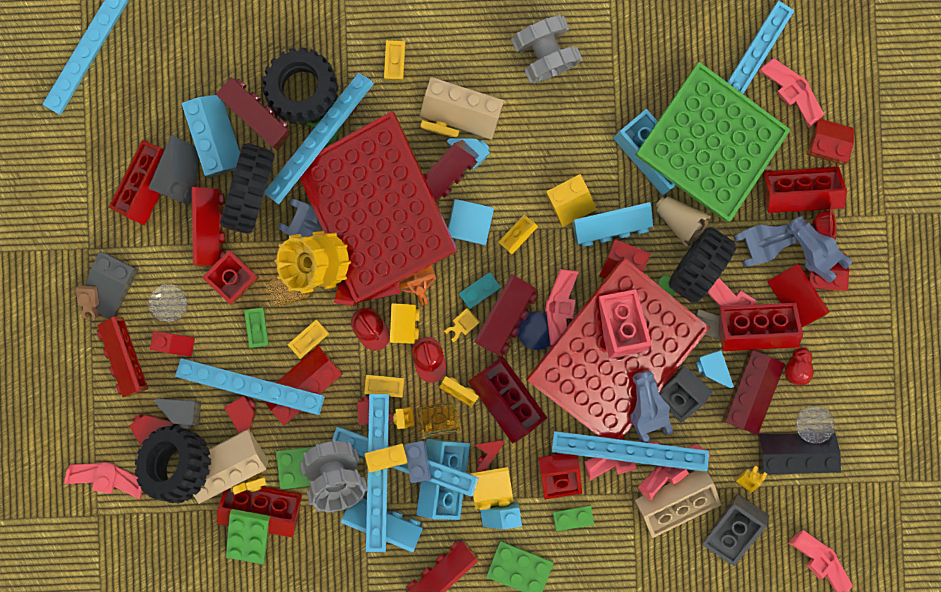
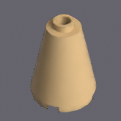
[656,196,711,247]

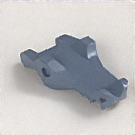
[277,198,323,237]
[786,216,852,282]
[733,224,798,267]
[630,370,673,443]

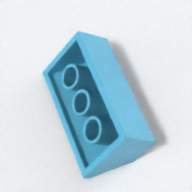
[181,95,240,178]
[613,109,675,195]
[572,202,653,247]
[417,438,470,520]
[341,498,423,552]

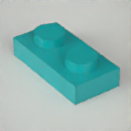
[459,272,501,309]

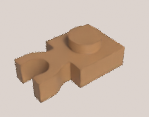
[76,285,99,319]

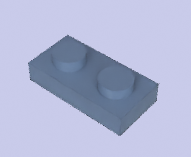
[404,441,431,483]

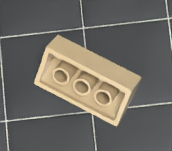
[420,77,504,140]
[193,429,268,504]
[635,470,721,538]

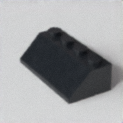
[758,433,841,474]

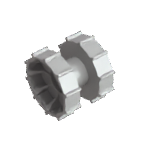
[511,15,583,84]
[300,439,368,513]

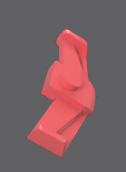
[759,58,824,128]
[545,269,579,345]
[707,278,757,306]
[584,442,659,481]
[638,444,710,501]
[64,462,143,499]
[788,530,853,592]

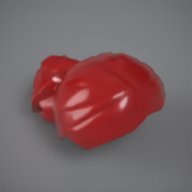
[784,347,814,386]

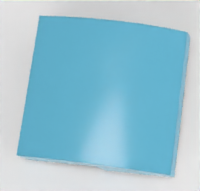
[448,199,494,245]

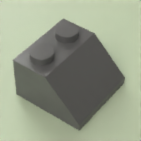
[659,366,712,423]
[155,398,201,428]

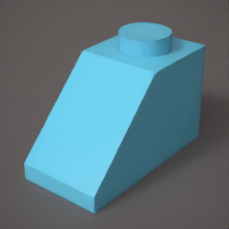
[447,138,490,171]
[695,350,734,388]
[480,501,522,529]

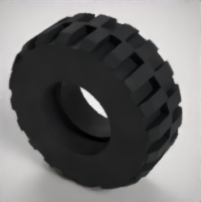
[220,143,275,234]

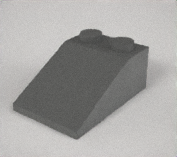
[149,135,197,206]
[85,251,139,319]
[702,494,769,566]

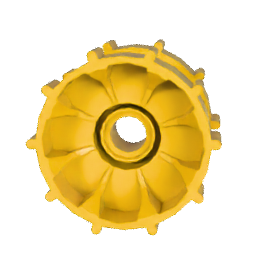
[274,231,351,294]

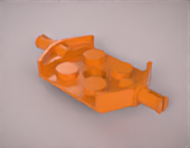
[399,265,436,306]

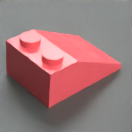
[599,289,652,359]

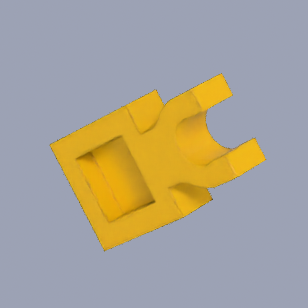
[444,308,480,342]
[736,466,767,492]
[230,474,266,495]

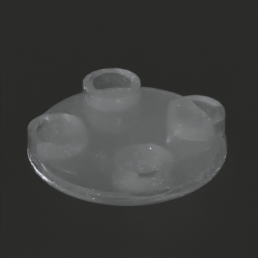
[148,284,188,322]
[796,406,835,443]

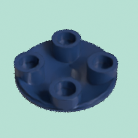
[518,312,550,350]

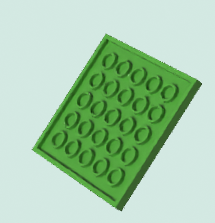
[635,62,791,223]

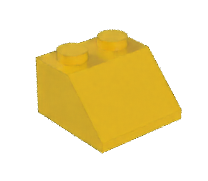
[545,174,596,228]
[390,303,420,344]
[470,467,514,510]

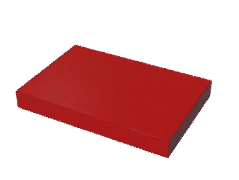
[767,263,830,327]

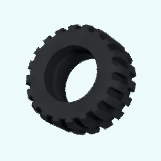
[262,47,338,125]
[668,227,737,303]
[135,426,211,503]

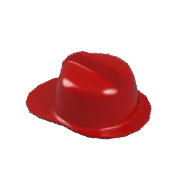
[812,203,837,240]
[351,308,390,351]
[412,337,446,383]

